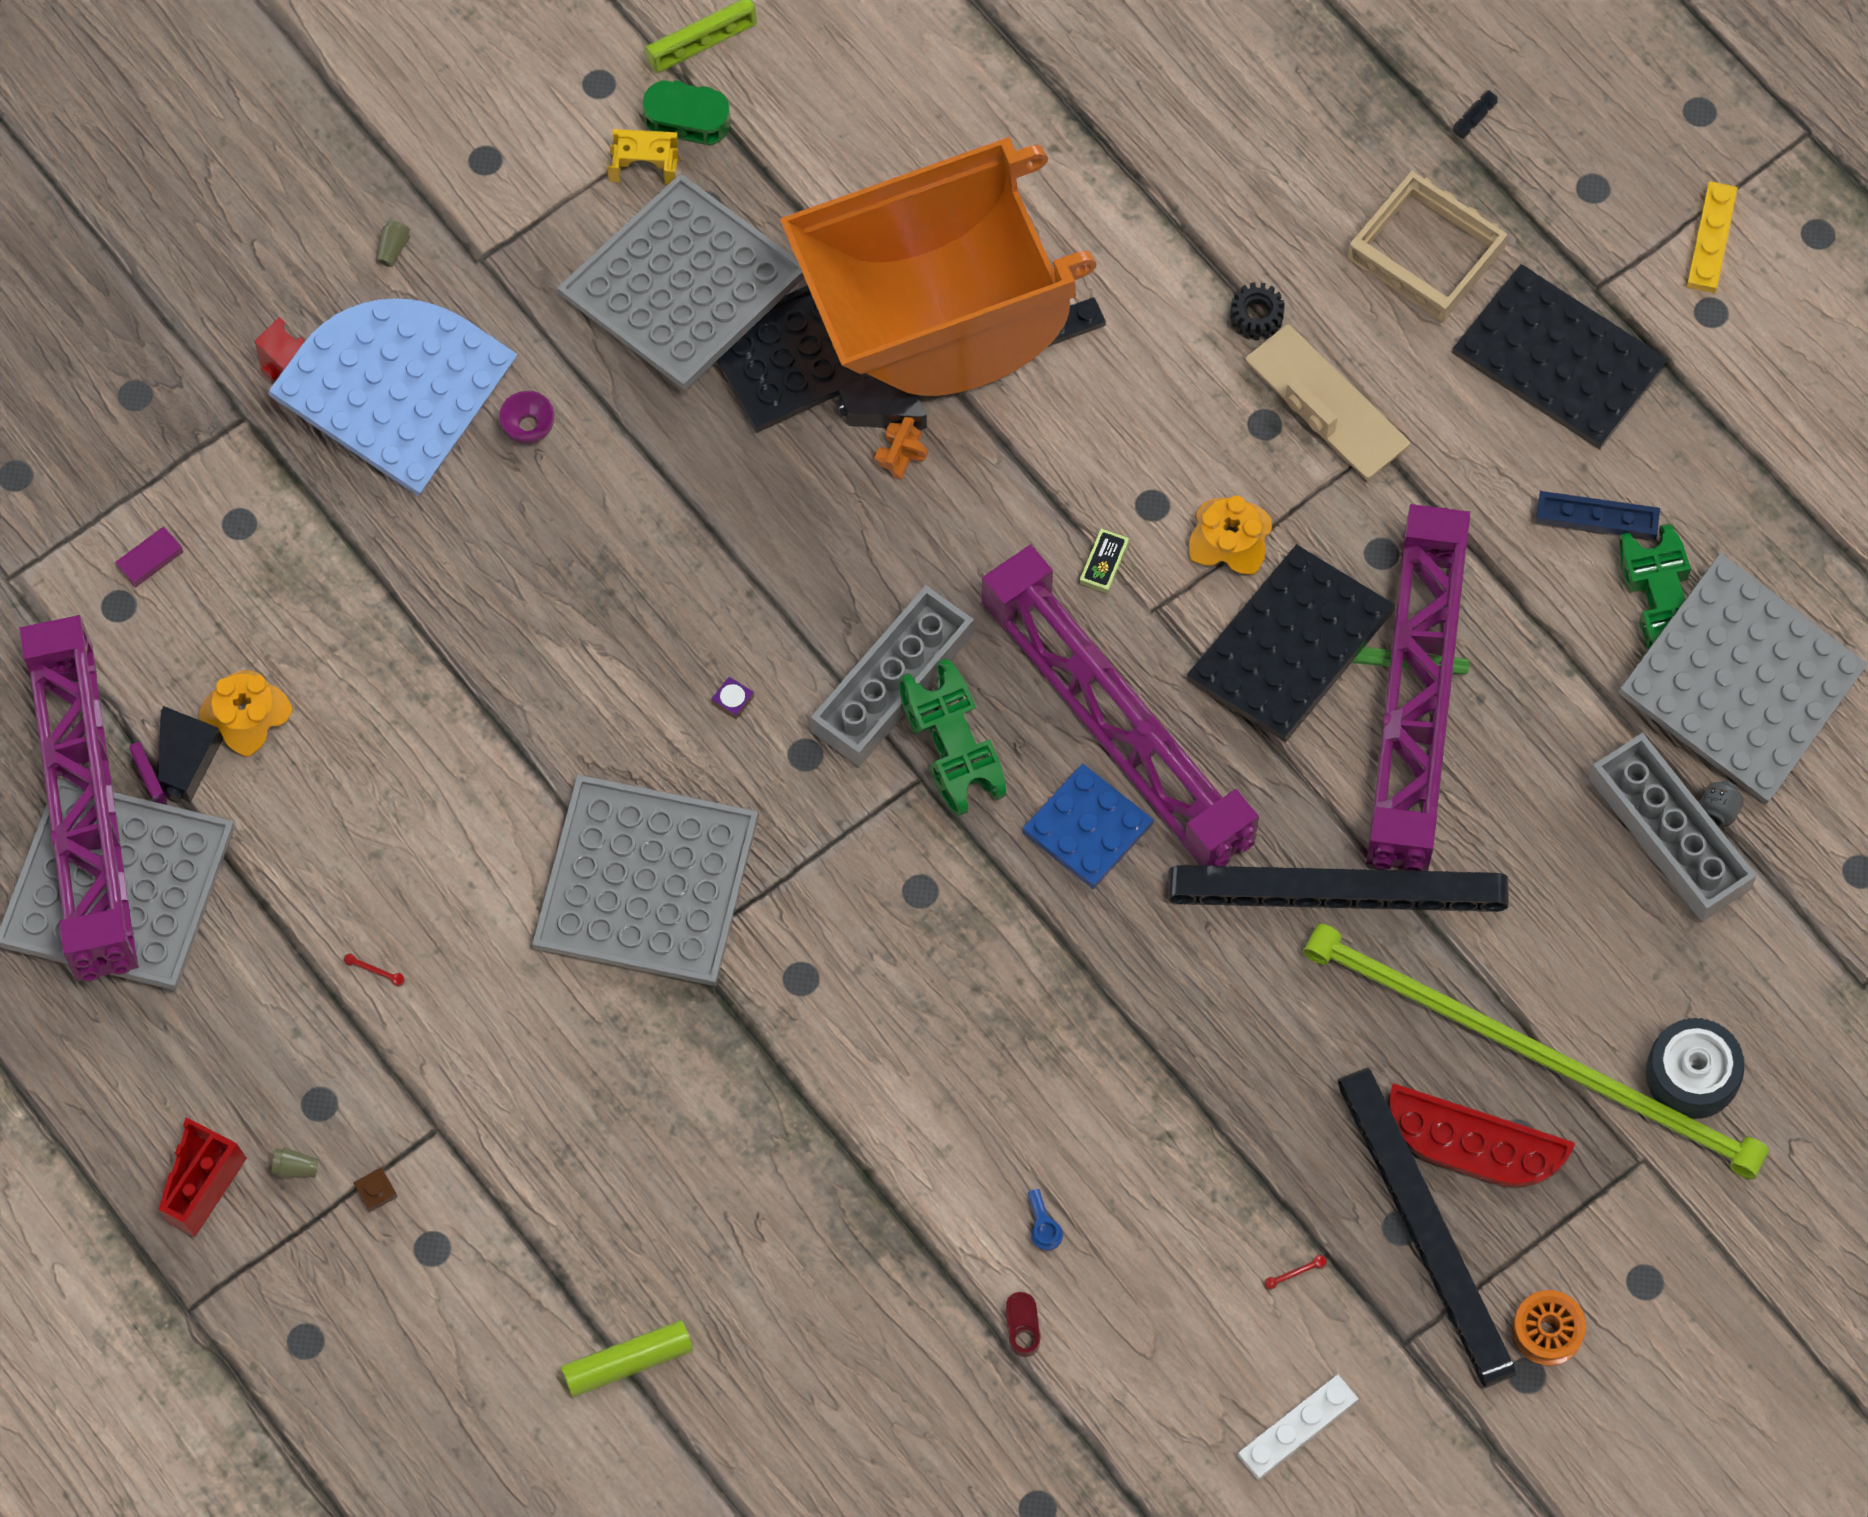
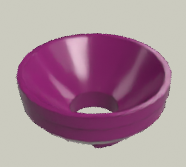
[499,391,555,443]

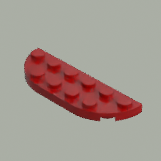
[1389,1083,1576,1187]

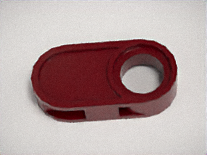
[1006,1292,1040,1357]

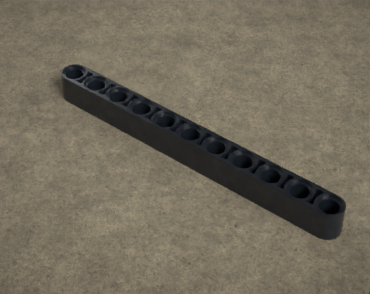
[1168,865,1509,912]
[1338,1067,1516,1388]

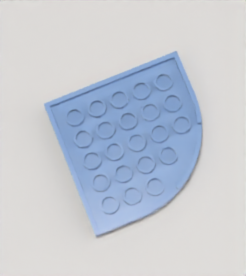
[268,298,518,496]

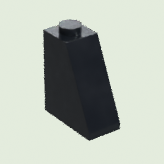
[835,376,927,430]
[158,706,223,803]

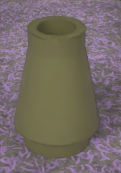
[376,220,410,267]
[271,1147,319,1178]

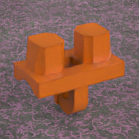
[874,417,928,479]

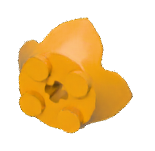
[1189,495,1272,575]
[198,670,293,758]

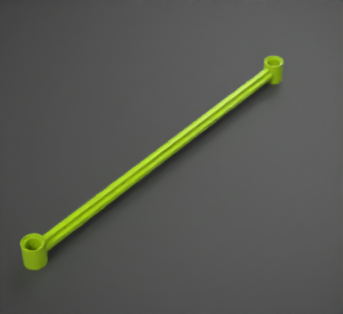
[1303,923,1769,1179]

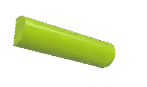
[644,0,758,73]
[560,1320,693,1398]

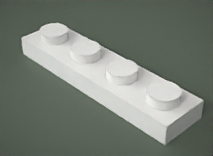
[1238,1374,1359,1481]

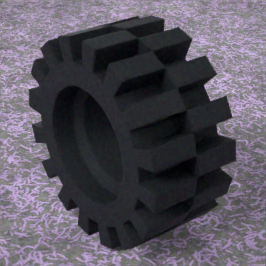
[1230,282,1285,341]

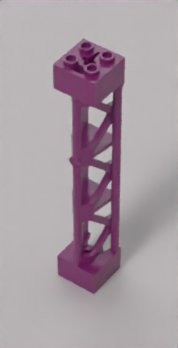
[1366,504,1471,871]
[981,544,1259,866]
[19,615,139,981]

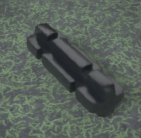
[1453,90,1498,138]

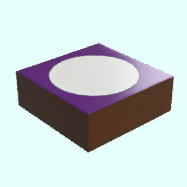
[711,676,754,720]

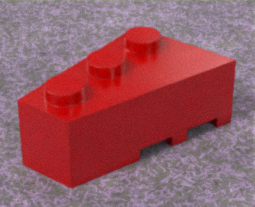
[254,317,305,381]
[158,1117,247,1237]

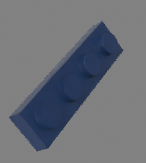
[1535,491,1660,540]

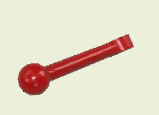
[344,953,405,987]
[1264,1255,1326,1290]

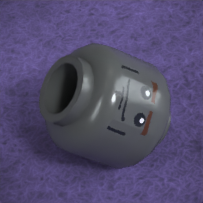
[1699,781,1743,828]

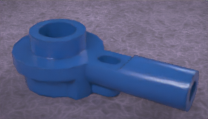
[1028,1189,1063,1251]

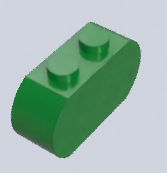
[642,80,730,146]

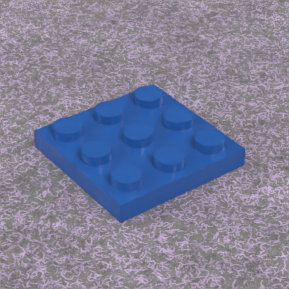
[1022,763,1154,889]

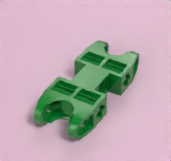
[1619,524,1691,649]
[898,658,1006,816]

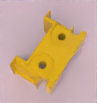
[607,129,679,185]

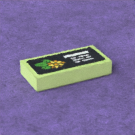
[1079,529,1129,594]

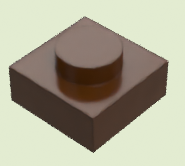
[353,1167,398,1213]

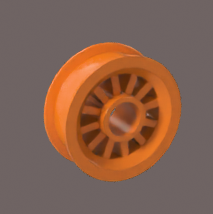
[1512,1290,1586,1366]

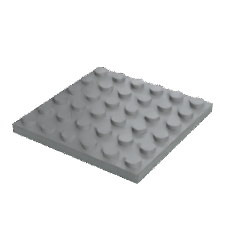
[557,173,804,390]
[1617,553,1867,804]
[532,774,759,986]
[0,778,235,991]

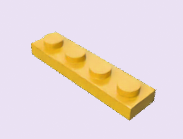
[1686,181,1738,294]

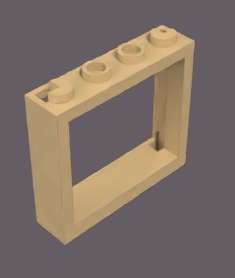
[1347,171,1508,323]

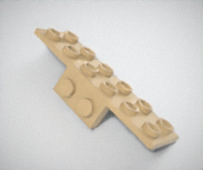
[1245,324,1410,480]

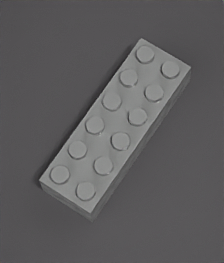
[811,585,974,767]
[1589,733,1757,922]

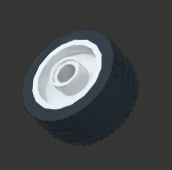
[1646,1018,1744,1119]

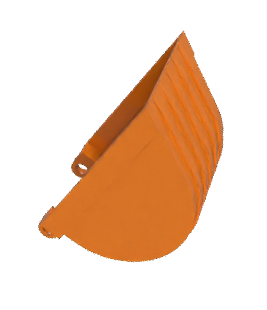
[780,137,1097,396]

